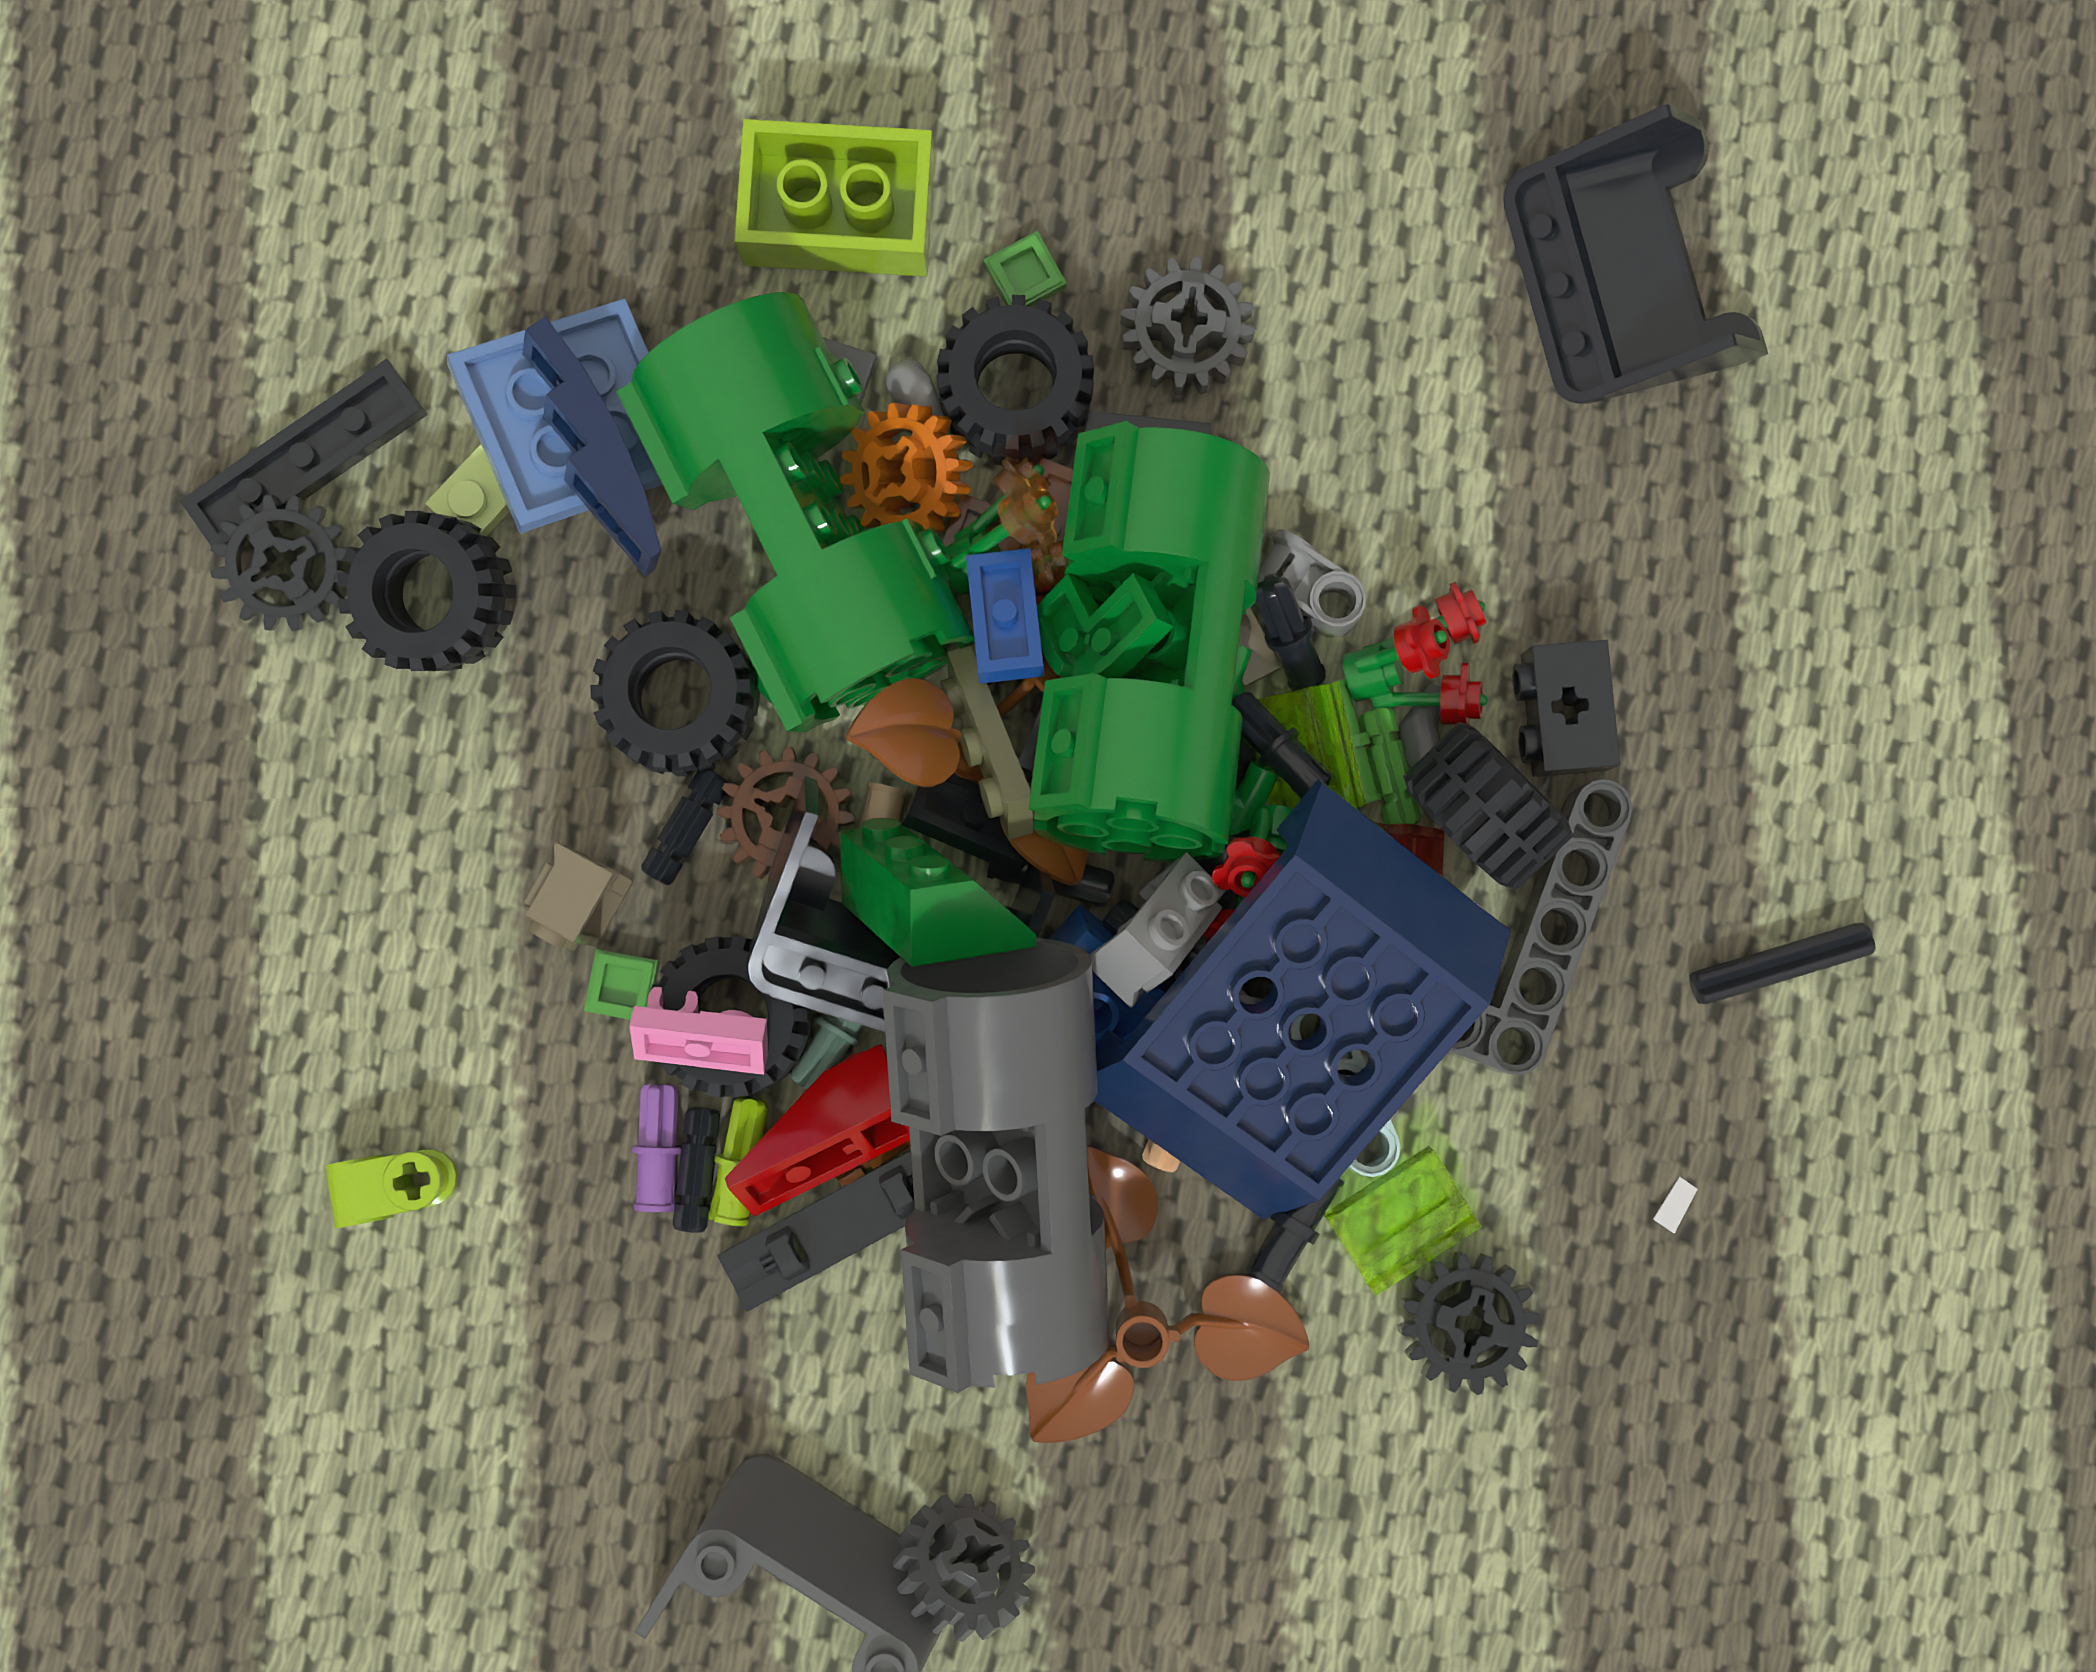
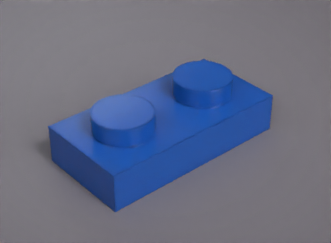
[966,548,1044,684]

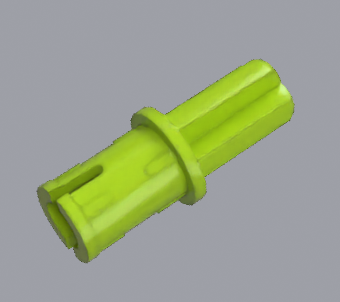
[708,1096,769,1226]

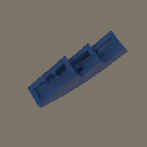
[522,316,661,577]

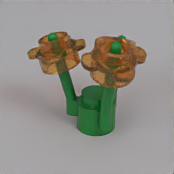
[943,455,1066,595]

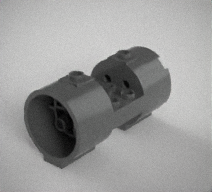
[882,937,1109,1393]

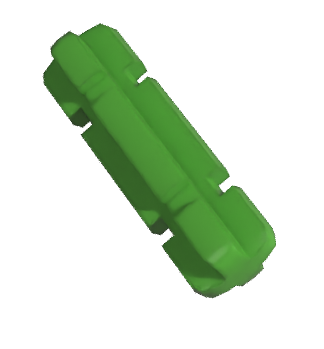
[1359,707,1421,830]

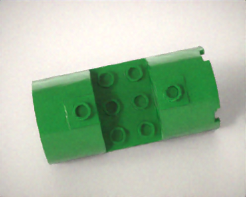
[616,292,975,733]
[1028,421,1270,862]

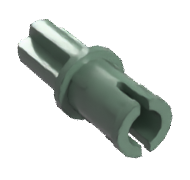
[790,1014,864,1090]

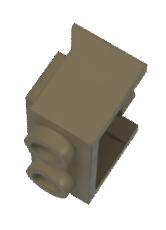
[524,842,634,951]

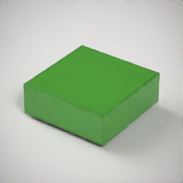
[983,231,1067,307]
[584,949,661,1020]

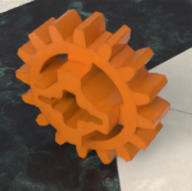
[840,403,973,533]

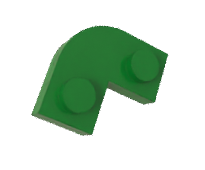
[1037,573,1174,679]

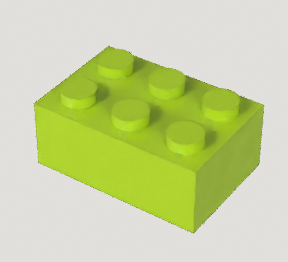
[734,119,935,277]

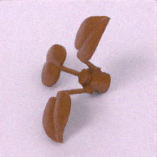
[846,596,1088,886]
[1026,1145,1309,1443]

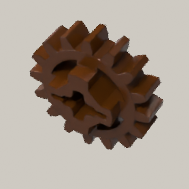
[717,746,856,880]

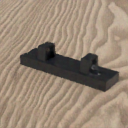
[717,1150,915,1312]

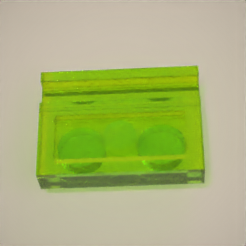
[1257,681,1366,809]
[1324,1146,1482,1296]

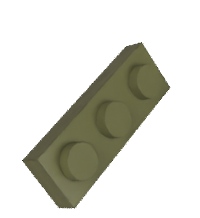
[940,646,1033,840]

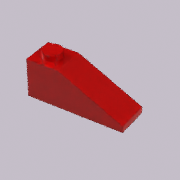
[725,1044,910,1217]

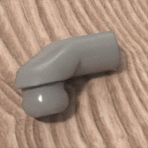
[886,359,953,435]

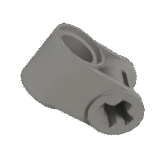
[1258,529,1366,638]

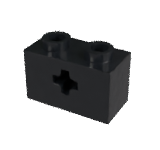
[1512,640,1621,777]

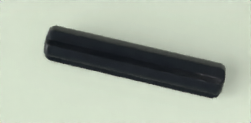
[1689,922,1876,1004]

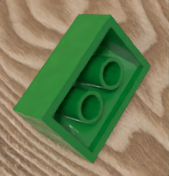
[840,818,1036,967]

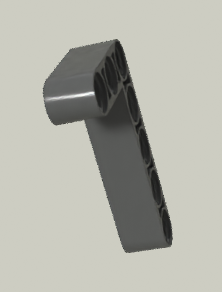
[1447,779,1633,1075]

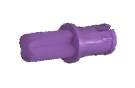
[631,1084,681,1212]

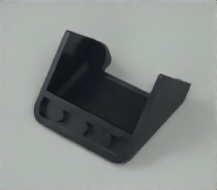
[1503,104,1768,404]

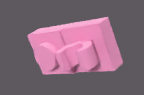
[629,987,768,1075]

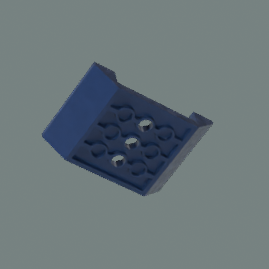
[1094,779,1511,1219]

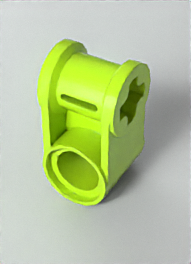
[324,1149,458,1229]

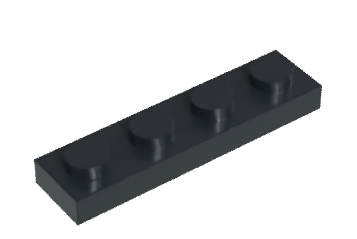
[180,359,428,545]

